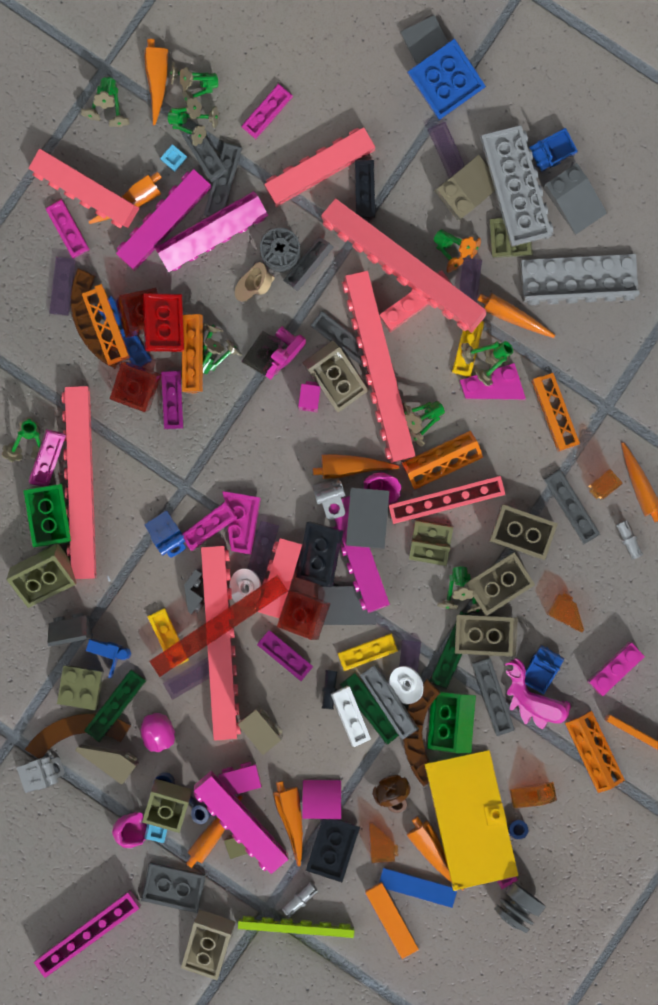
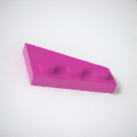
[460,363,526,400]
[223,491,261,554]

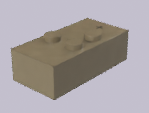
[238,705,283,755]

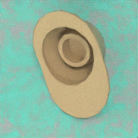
[235,262,275,302]

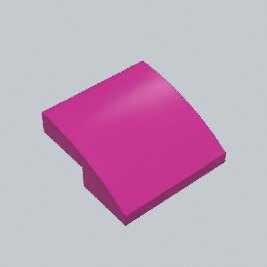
[302,780,341,819]

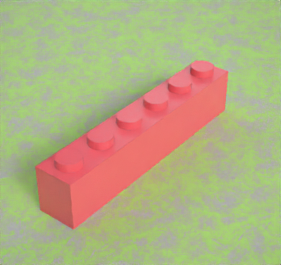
[264,127,375,207]
[28,149,140,228]
[388,476,505,524]

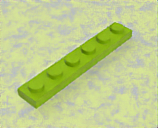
[238,916,354,938]

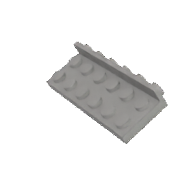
[480,125,553,247]
[521,254,640,305]

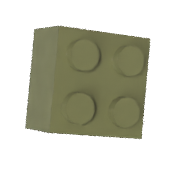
[57,665,104,710]
[142,779,192,833]

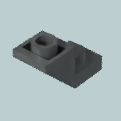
[184,569,204,614]

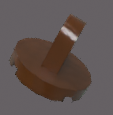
[372,775,411,813]

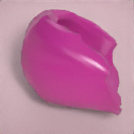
[363,472,401,505]
[140,713,175,752]
[112,812,147,848]

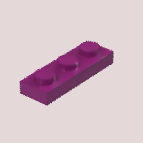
[161,371,184,430]
[257,630,313,681]

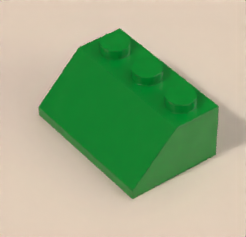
[23,484,71,548]
[427,692,476,753]

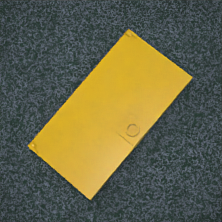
[424,750,519,891]

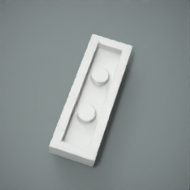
[331,686,371,747]

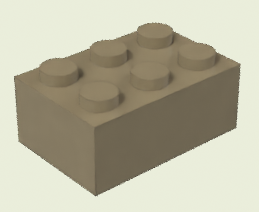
[489,505,558,560]

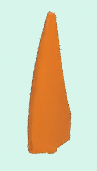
[145,39,168,126]
[89,171,162,224]
[477,293,555,338]
[621,442,658,523]
[313,454,399,479]
[273,781,303,867]
[186,795,242,868]
[406,816,465,891]

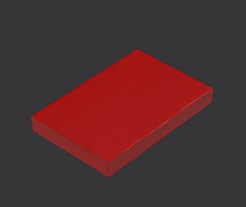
[143,293,184,352]

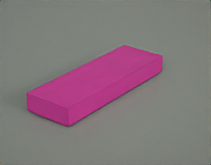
[241,83,293,140]
[45,199,90,259]
[28,429,66,487]
[182,502,238,551]

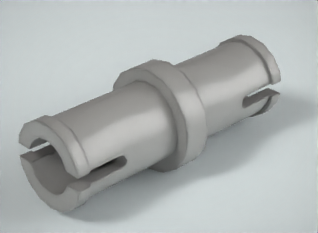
[616,520,643,560]
[282,882,318,918]

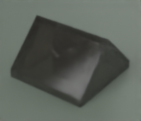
[241,331,287,379]

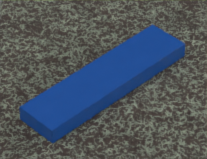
[95,296,152,370]
[379,867,457,908]

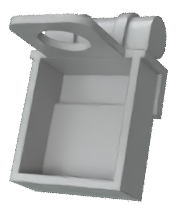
[312,478,345,520]
[17,756,65,793]

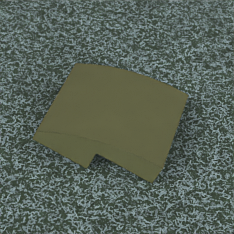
[490,218,533,258]
[409,519,453,566]

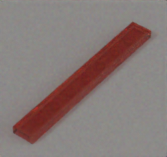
[149,575,288,677]

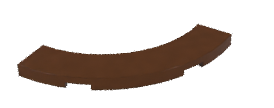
[71,268,120,369]
[403,678,441,787]
[25,714,131,759]

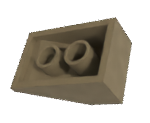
[434,155,495,220]
[302,341,369,413]
[465,552,535,616]
[455,615,518,657]
[75,744,139,785]
[181,909,236,980]

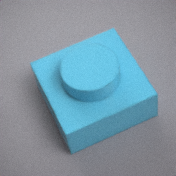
[160,144,187,172]
[144,824,167,843]

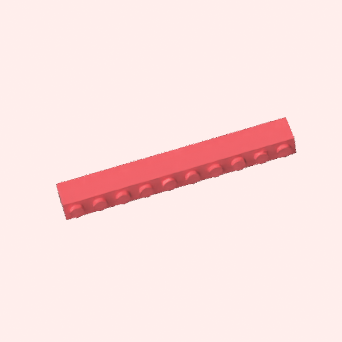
[321,198,486,333]
[342,271,415,463]
[62,386,97,579]
[201,546,241,740]

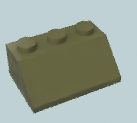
[6,544,76,608]

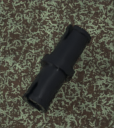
[321,670,338,710]

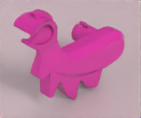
[265,326,306,380]
[505,658,571,729]

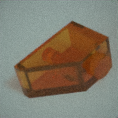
[589,469,623,500]
[546,593,584,633]
[510,782,557,808]
[369,822,398,863]

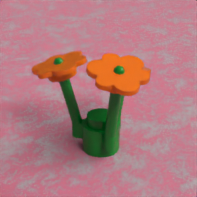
[434,229,481,273]

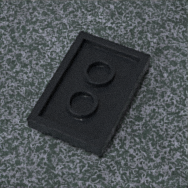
[296,521,343,587]
[306,819,360,883]

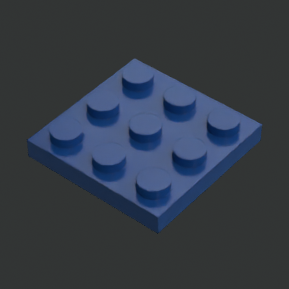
[407,39,486,120]

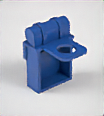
[529,128,578,172]
[144,511,186,558]
[86,639,131,678]
[525,645,565,695]

